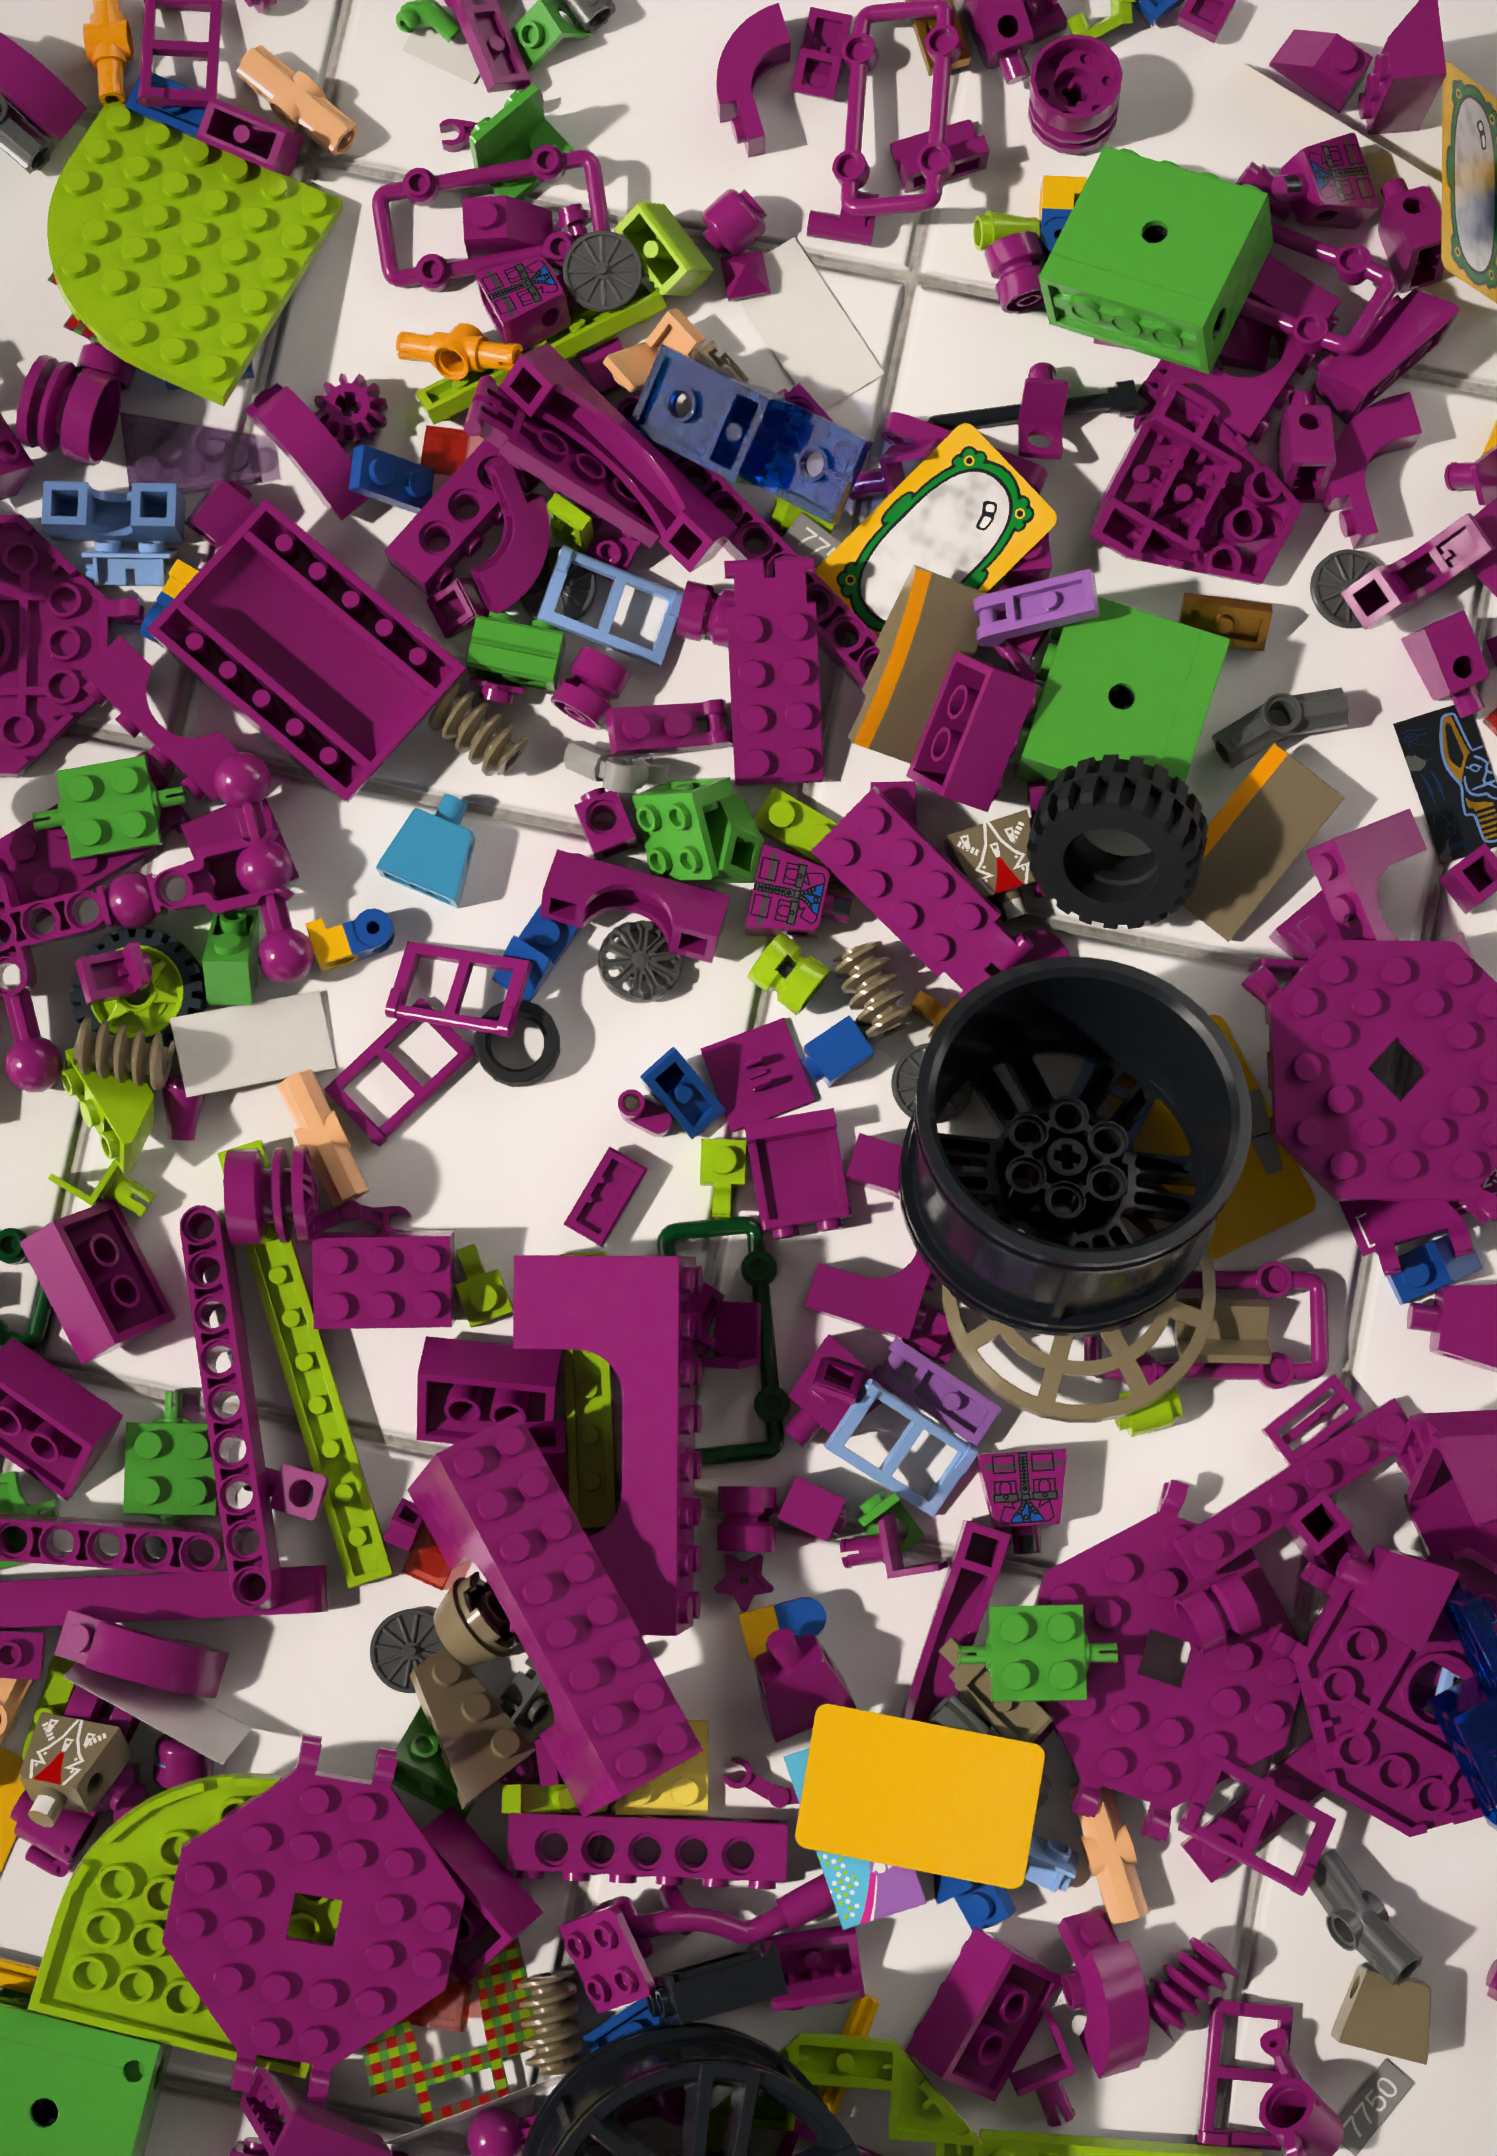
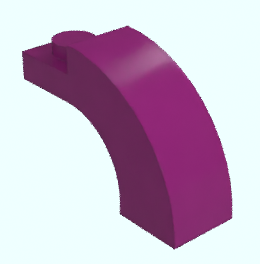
[716,3,791,158]
[470,459,550,614]
[1285,1490,1368,1577]
[1057,1908,1150,2079]

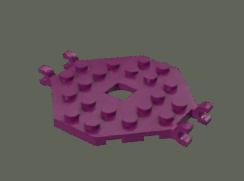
[0,515,145,777]
[1241,914,1497,1224]
[1034,1479,1302,1841]
[1263,1546,1497,1837]
[162,1733,465,2105]

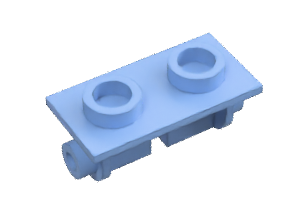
[82,540,178,586]
[1025,1833,1079,1893]

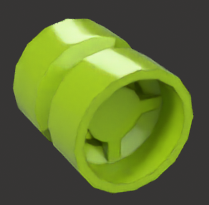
[747,932,832,1016]

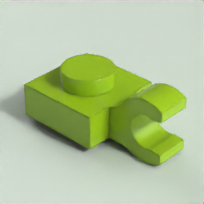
[700,1138,746,1218]
[455,1244,513,1327]

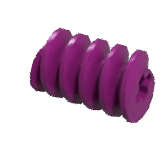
[1147,1937,1240,2041]

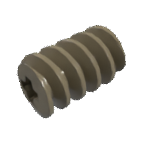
[428,683,529,776]
[832,941,913,1043]
[73,1017,175,1090]
[517,1970,583,2076]

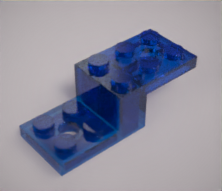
[629,344,873,524]
[1426,1586,1497,1831]

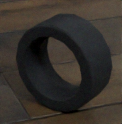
[474,999,560,1087]

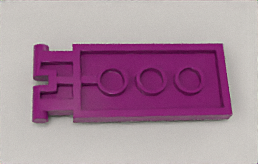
[463,375,660,548]
[724,557,824,785]
[0,751,191,943]
[811,786,1034,999]

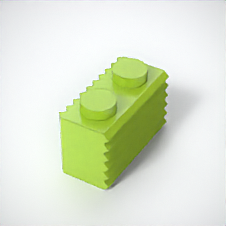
[614,201,714,296]

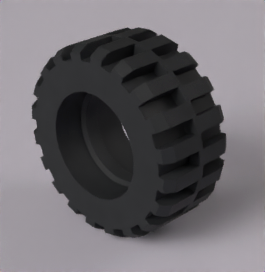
[1027,754,1208,929]

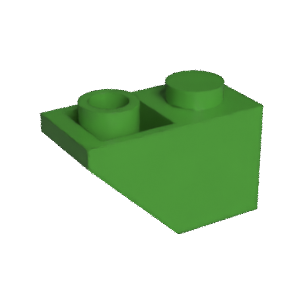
[704,794,764,883]
[202,910,260,1005]

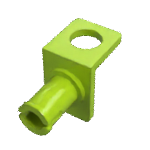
[48,1159,157,1218]

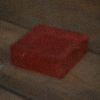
[420,425,471,476]

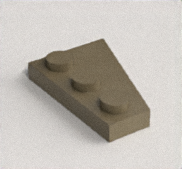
[409,1646,536,1810]

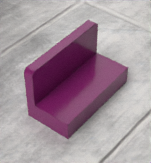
[890,119,990,193]

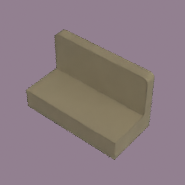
[1174,1298,1272,1364]

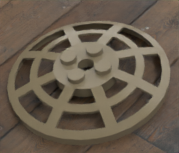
[942,1163,1216,1423]

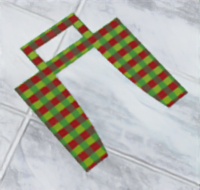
[361,1938,536,2127]

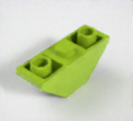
[61,1048,155,1174]

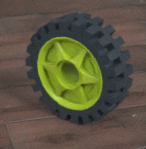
[70,927,208,1051]

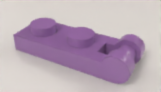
[973,568,1100,647]
[872,1338,1002,1447]

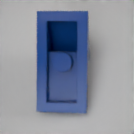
[492,904,579,1002]
[639,1047,726,1140]
[1387,1234,1483,1305]
[933,1874,1017,1931]

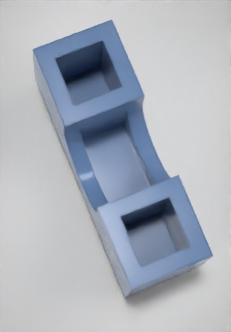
[41,481,186,542]

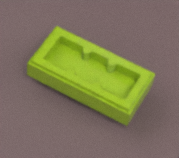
[546,492,594,555]

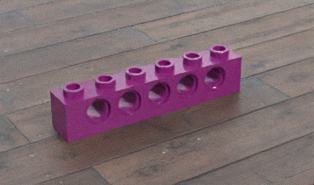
[384,381,599,596]
[506,1812,788,1890]

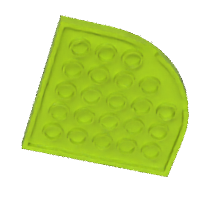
[47,98,343,407]
[27,1773,342,2079]

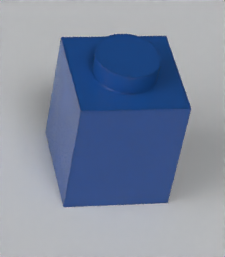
[802,1015,875,1088]

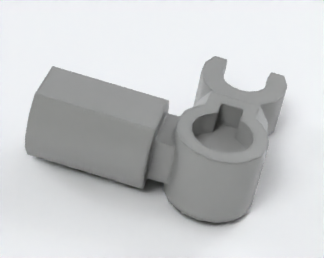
[564,740,670,793]

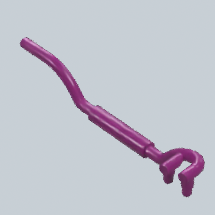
[612,1702,1041,1958]

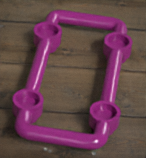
[832,0,963,217]
[372,145,611,292]
[1239,222,1398,355]
[1084,1261,1329,1390]

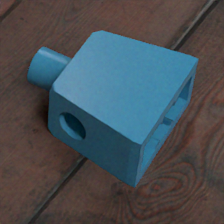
[376,794,476,908]

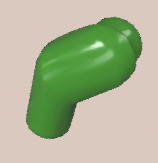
[395,0,461,43]

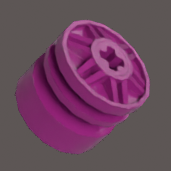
[1028,34,1123,155]
[16,355,122,466]
[223,1146,319,1246]

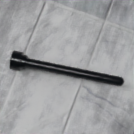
[927,379,1138,431]

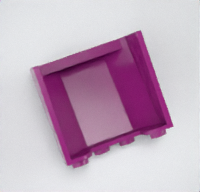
[1395,1410,1497,1564]

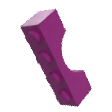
[81,635,239,802]
[540,849,730,963]

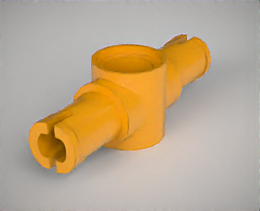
[83,0,134,106]
[396,323,524,381]

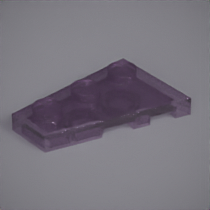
[120,412,263,494]

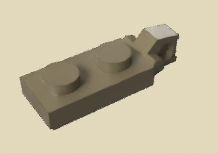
[939,1637,1054,1743]

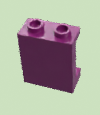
[744,1108,852,1240]

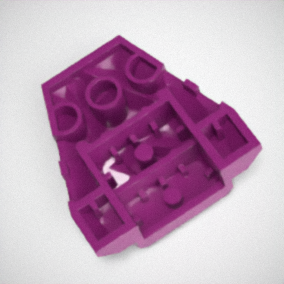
[1088,380,1303,585]

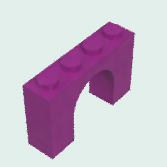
[1155,254,1341,447]
[1306,808,1475,961]
[804,1133,963,1342]

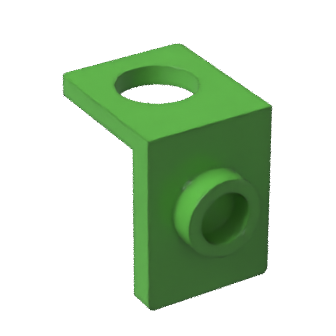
[511,0,592,71]
[856,1490,925,1554]

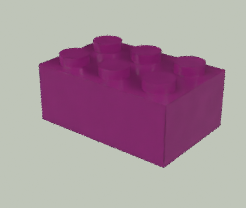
[906,651,1039,812]
[312,1230,456,1329]

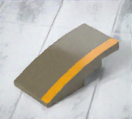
[848,565,988,764]
[1183,743,1345,942]

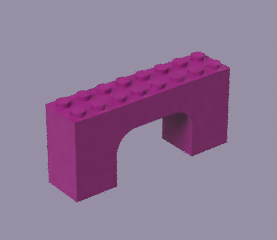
[510,1255,703,1636]
[407,1412,704,1818]

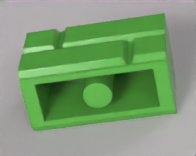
[466,611,566,692]

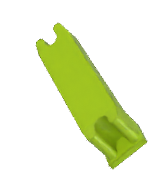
[1066,0,1136,38]
[22,1652,77,1760]
[502,1784,608,1813]

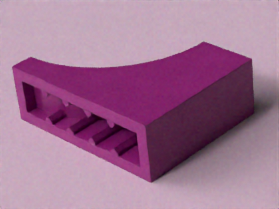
[239,2067,393,2156]

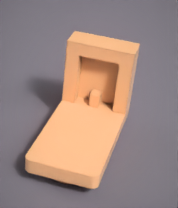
[603,308,706,393]

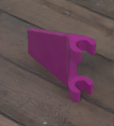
[1362,1200,1474,1277]

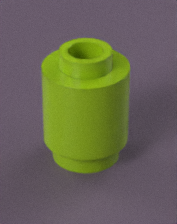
[1114,1387,1183,1437]

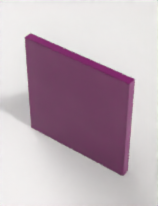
[700,1018,815,1132]

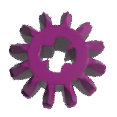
[314,373,388,448]

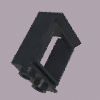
[646,1940,788,2025]

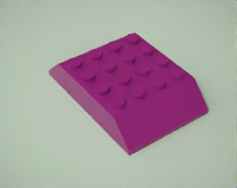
[146,498,467,803]

